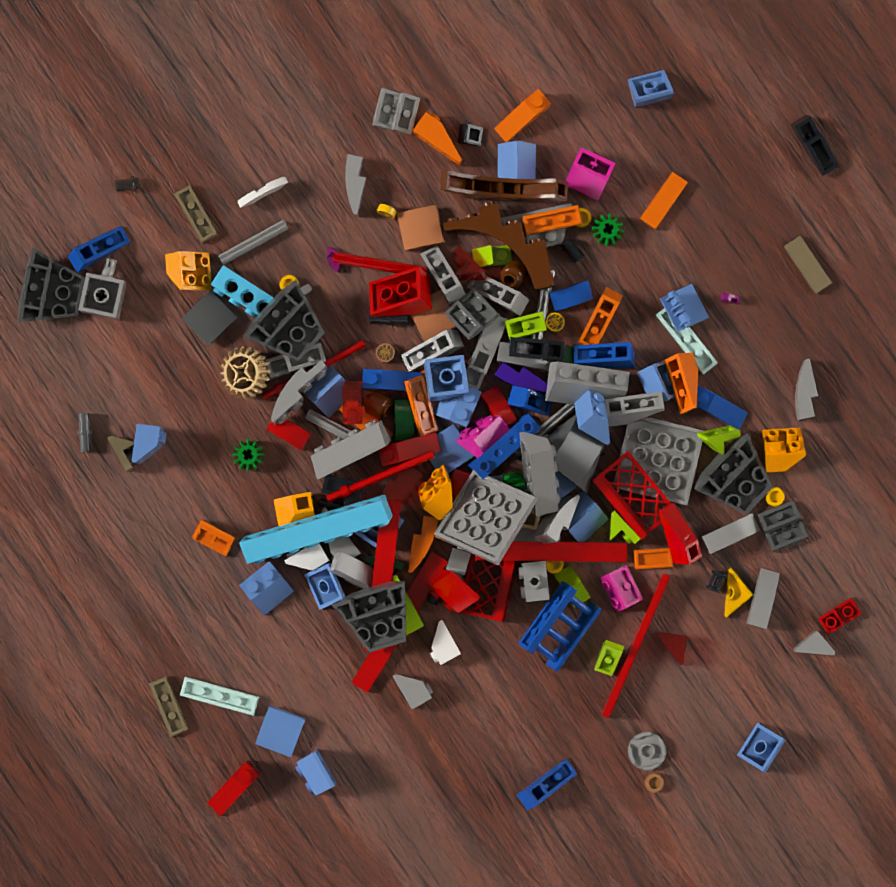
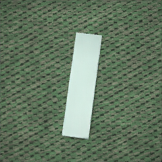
[656,308,718,375]
[180,677,259,716]

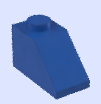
[507,386,553,417]

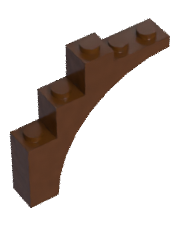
[440,170,568,203]
[443,201,555,291]

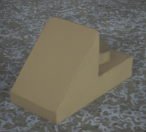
[107,436,135,472]

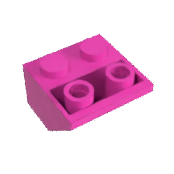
[566,147,616,201]
[456,415,510,458]

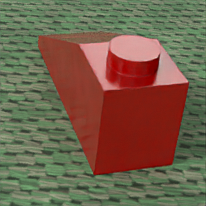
[378,433,441,467]
[207,761,261,816]

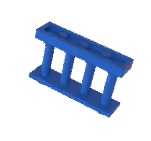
[468,414,541,479]
[518,581,602,672]

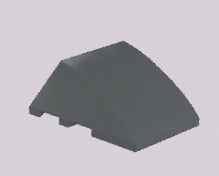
[17,247,85,322]
[243,279,325,361]
[545,415,604,494]
[694,434,773,515]
[332,581,406,653]

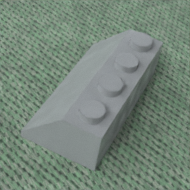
[545,362,630,405]
[311,419,391,479]
[519,432,560,517]

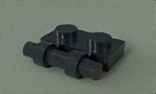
[318,474,362,511]

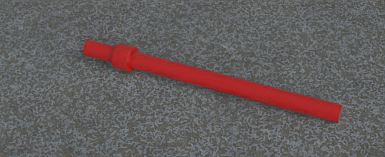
[261,340,366,401]
[326,451,435,502]

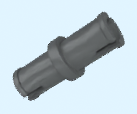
[77,413,93,452]

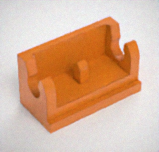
[192,520,236,557]

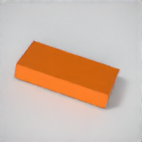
[633,548,673,569]

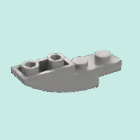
[466,315,508,390]
[271,360,328,425]

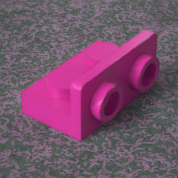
[600,565,643,612]

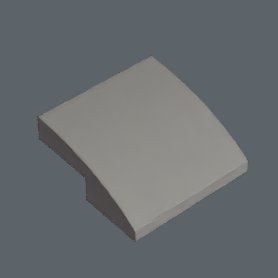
[372,88,420,135]

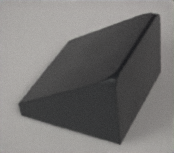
[458,123,483,146]

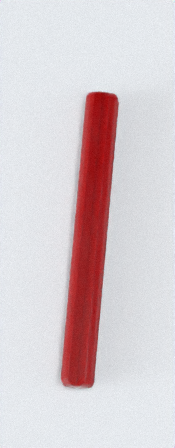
[333,252,427,273]

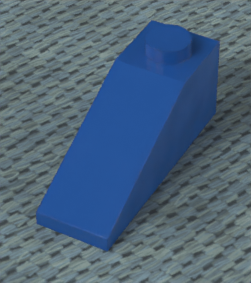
[67,226,130,273]
[574,342,635,369]
[362,369,423,392]
[696,385,748,429]
[516,758,577,811]

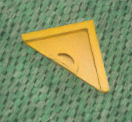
[724,568,754,618]

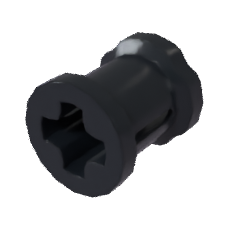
[705,570,728,594]

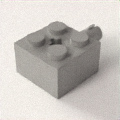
[78,258,127,320]
[518,561,549,602]

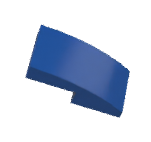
[549,280,594,311]

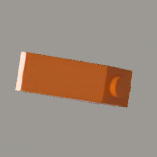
[494,89,551,143]
[413,112,462,166]
[578,287,623,345]
[664,353,698,414]

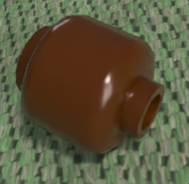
[500,260,528,289]
[363,391,393,419]

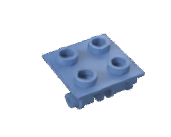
[660,284,709,332]

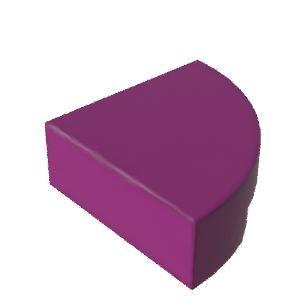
[327,247,342,272]
[720,292,740,305]

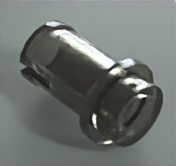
[115,176,140,192]

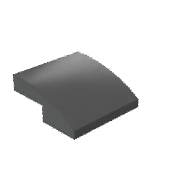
[444,288,500,340]
[182,291,237,346]
[758,501,809,553]

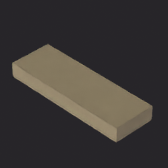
[174,185,219,244]
[784,236,832,294]
[149,676,189,737]

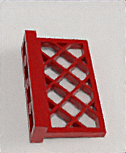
[592,451,671,540]
[460,553,518,622]

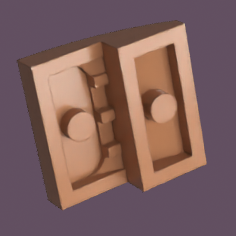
[397,205,445,251]
[411,290,457,342]

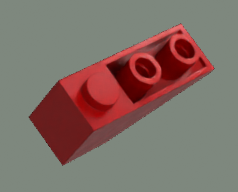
[659,503,702,565]

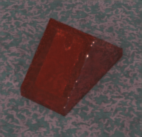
[656,632,687,665]

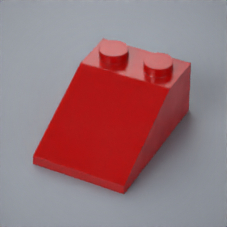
[369,266,432,317]
[427,569,480,613]

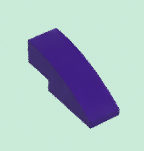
[494,362,547,393]

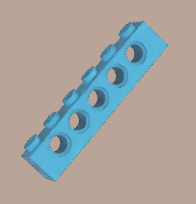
[211,265,273,317]

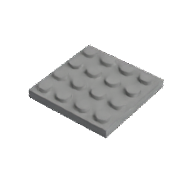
[613,417,703,506]
[434,470,537,565]

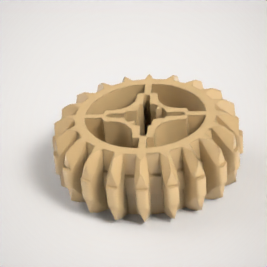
[219,346,271,398]

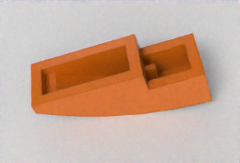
[408,516,439,573]

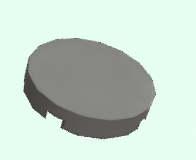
[628,732,666,770]

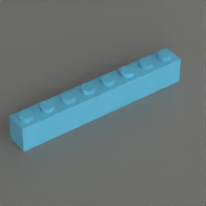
[239,494,393,564]

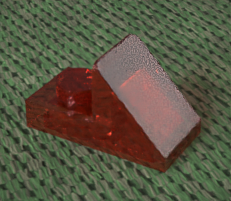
[453,246,487,281]

